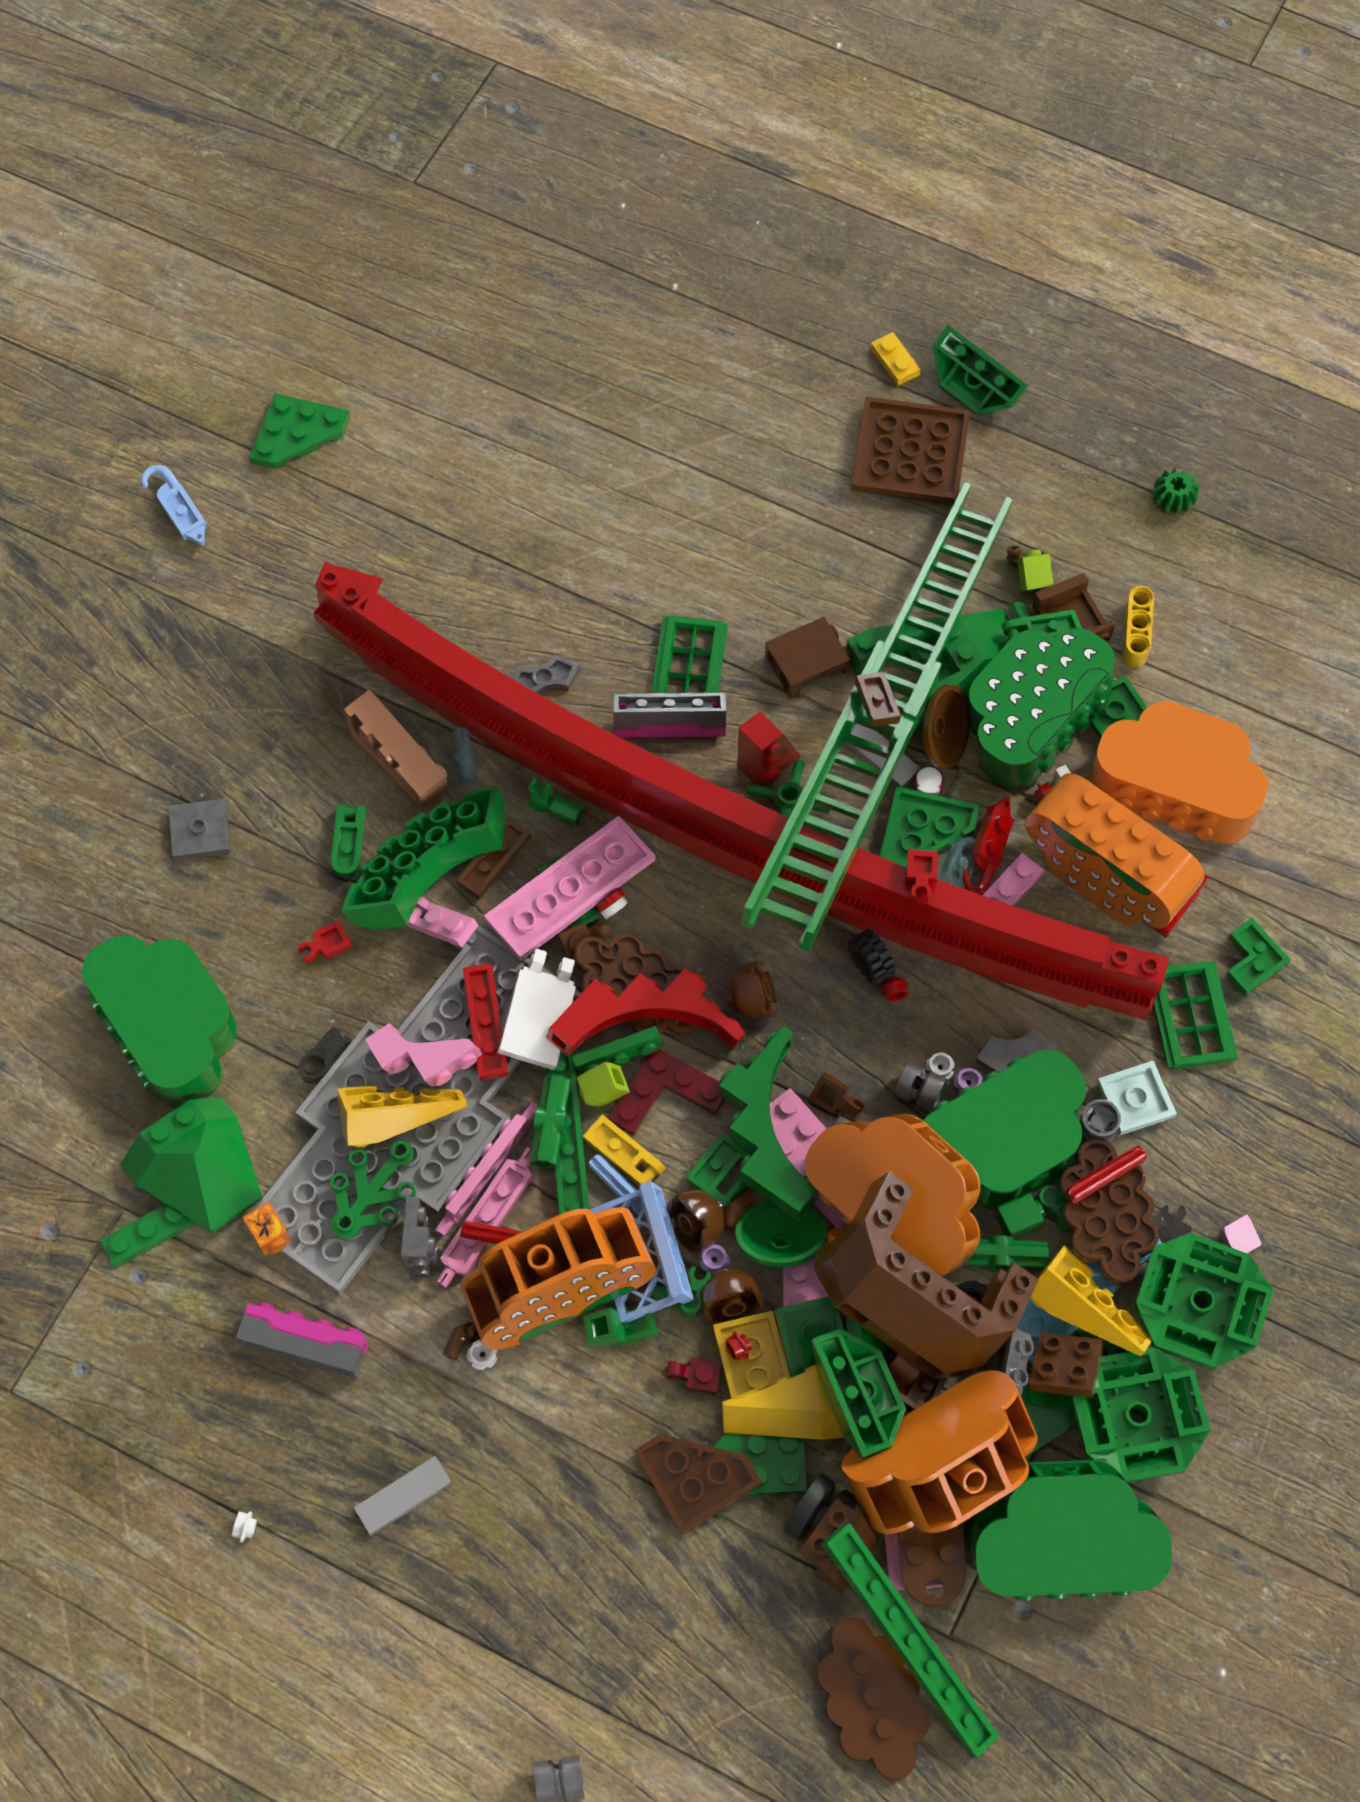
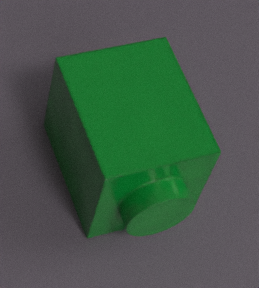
[994,1193,1045,1239]

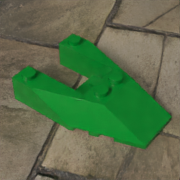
[846,609,1009,736]

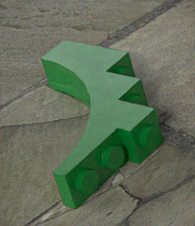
[719,1025,818,1222]

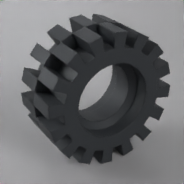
[847,928,896,985]

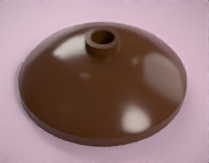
[920,684,970,769]

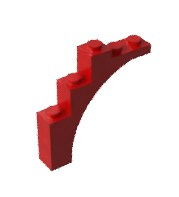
[546,968,746,1056]

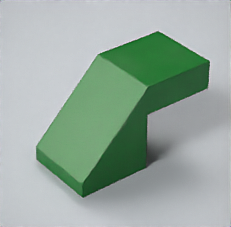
[583,1304,658,1347]

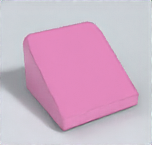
[1219,1215,1262,1253]

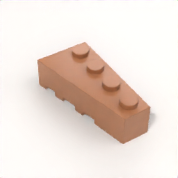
[344,689,448,809]

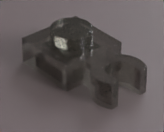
[1158,1205,1191,1243]

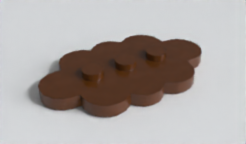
[573,933,698,1035]
[1059,1138,1158,1286]
[816,1617,930,1780]

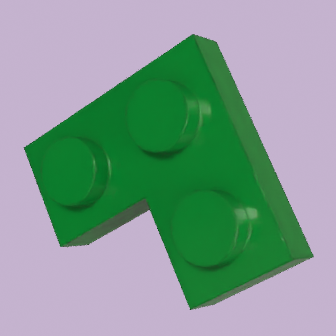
[1226,918,1291,996]

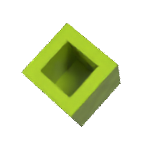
[1017,550,1054,592]
[577,1061,630,1108]

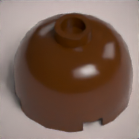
[726,960,777,1020]
[667,1190,724,1252]
[701,1269,764,1325]

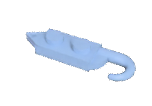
[141,465,208,546]

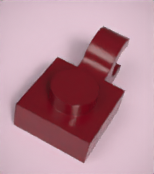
[666,1357,722,1395]

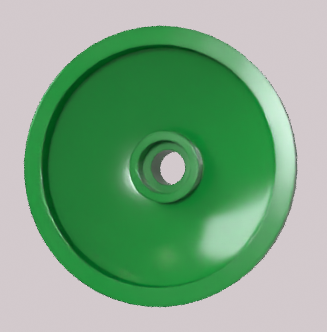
[735,1201,827,1268]

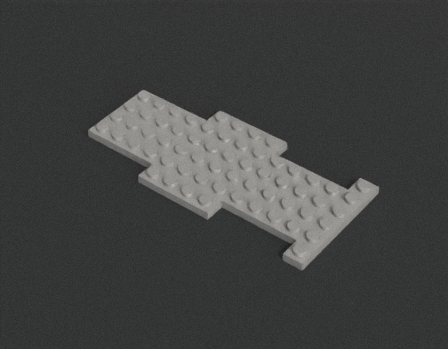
[243,911,581,1294]

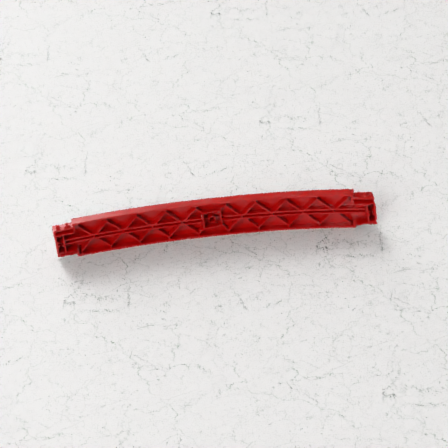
[313,561,1169,1020]

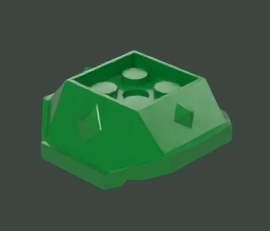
[1134,1233,1274,1371]
[1070,1347,1211,1483]

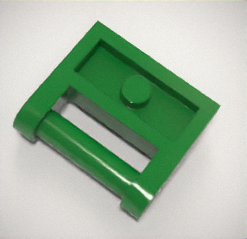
[686,1133,753,1212]

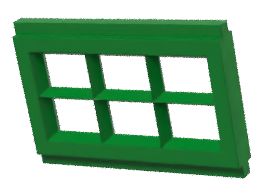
[651,615,728,693]
[1153,961,1238,1069]

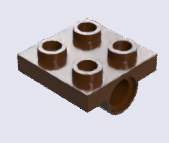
[1029,1333,1104,1398]
[885,1348,947,1413]

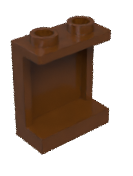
[1032,573,1115,642]
[765,617,852,699]
[800,1500,878,1594]

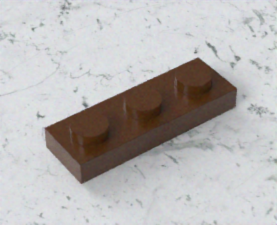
[456,817,531,900]

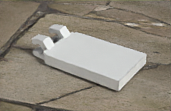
[497,949,576,1070]

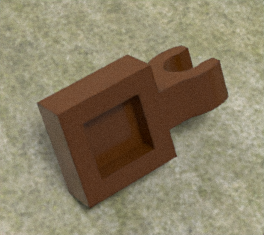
[557,922,612,959]
[809,1072,866,1119]

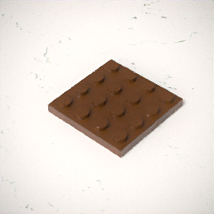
[851,396,970,504]

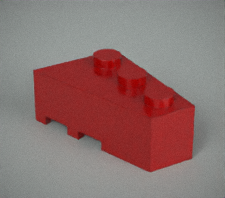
[737,711,801,786]

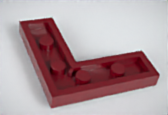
[608,1049,725,1136]

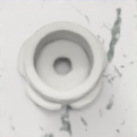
[926,1053,955,1080]
[467,1340,497,1370]
[232,1511,257,1543]

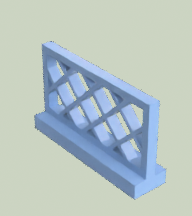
[590,1181,694,1324]

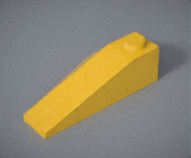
[337,1086,467,1148]
[1031,1246,1152,1356]
[722,1365,844,1440]

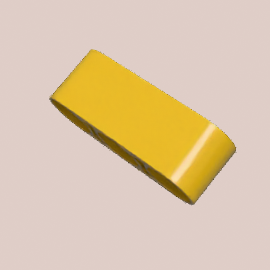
[1122,586,1154,668]

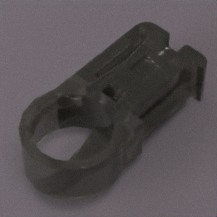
[299,1027,352,1085]

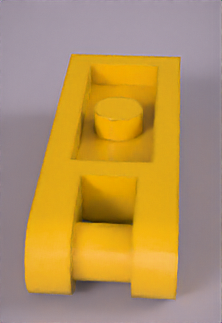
[583,1114,666,1188]

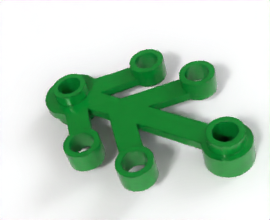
[330,1140,416,1240]

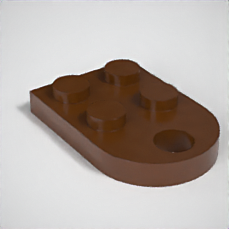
[898,1523,966,1607]

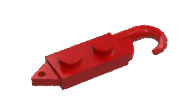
[962,797,1015,895]

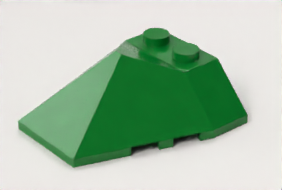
[120,1097,263,1234]

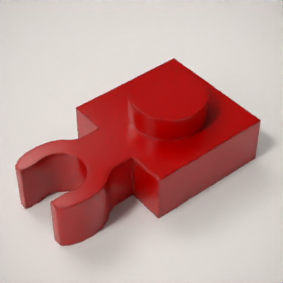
[906,849,938,902]
[297,920,353,964]

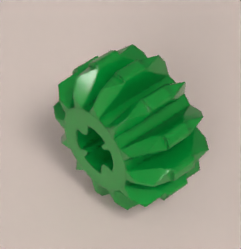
[1153,468,1200,515]

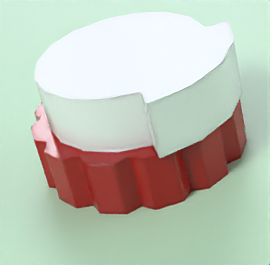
[912,767,944,796]
[595,887,628,919]

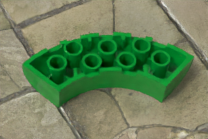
[341,785,506,930]

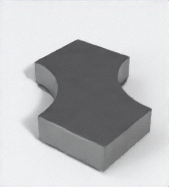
[512,655,580,694]
[975,1028,1058,1073]

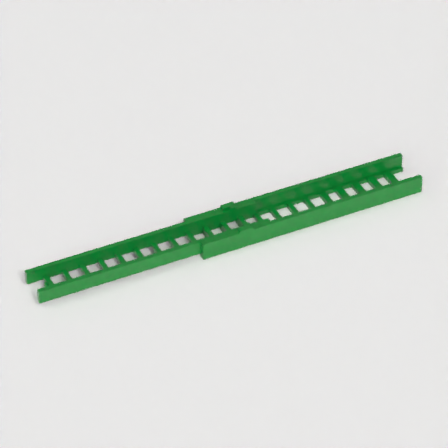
[741,482,1013,952]

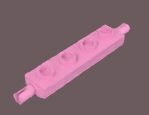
[434,1102,538,1238]
[435,1147,533,1289]

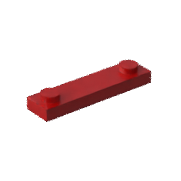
[463,963,509,1081]

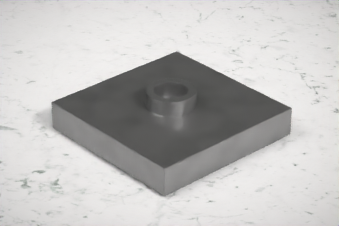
[169,799,231,861]

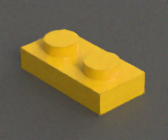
[870,332,921,386]

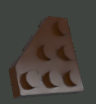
[634,1434,764,1534]

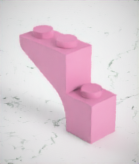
[365,1023,482,1087]

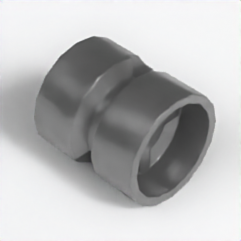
[893,1061,947,1113]
[1079,1099,1121,1144]
[533,1755,585,1802]

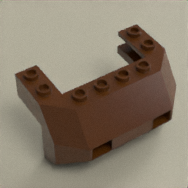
[814,1171,1038,1379]

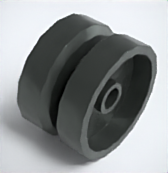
[783,1473,857,1542]

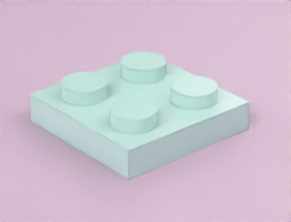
[1097,1061,1177,1136]

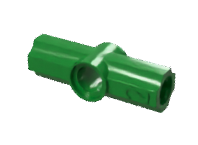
[530,1075,570,1169]
[963,1235,1049,1272]

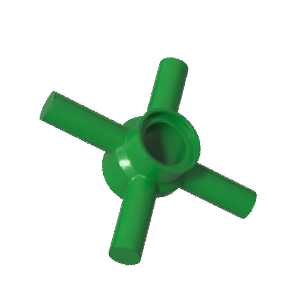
[747,759,831,818]

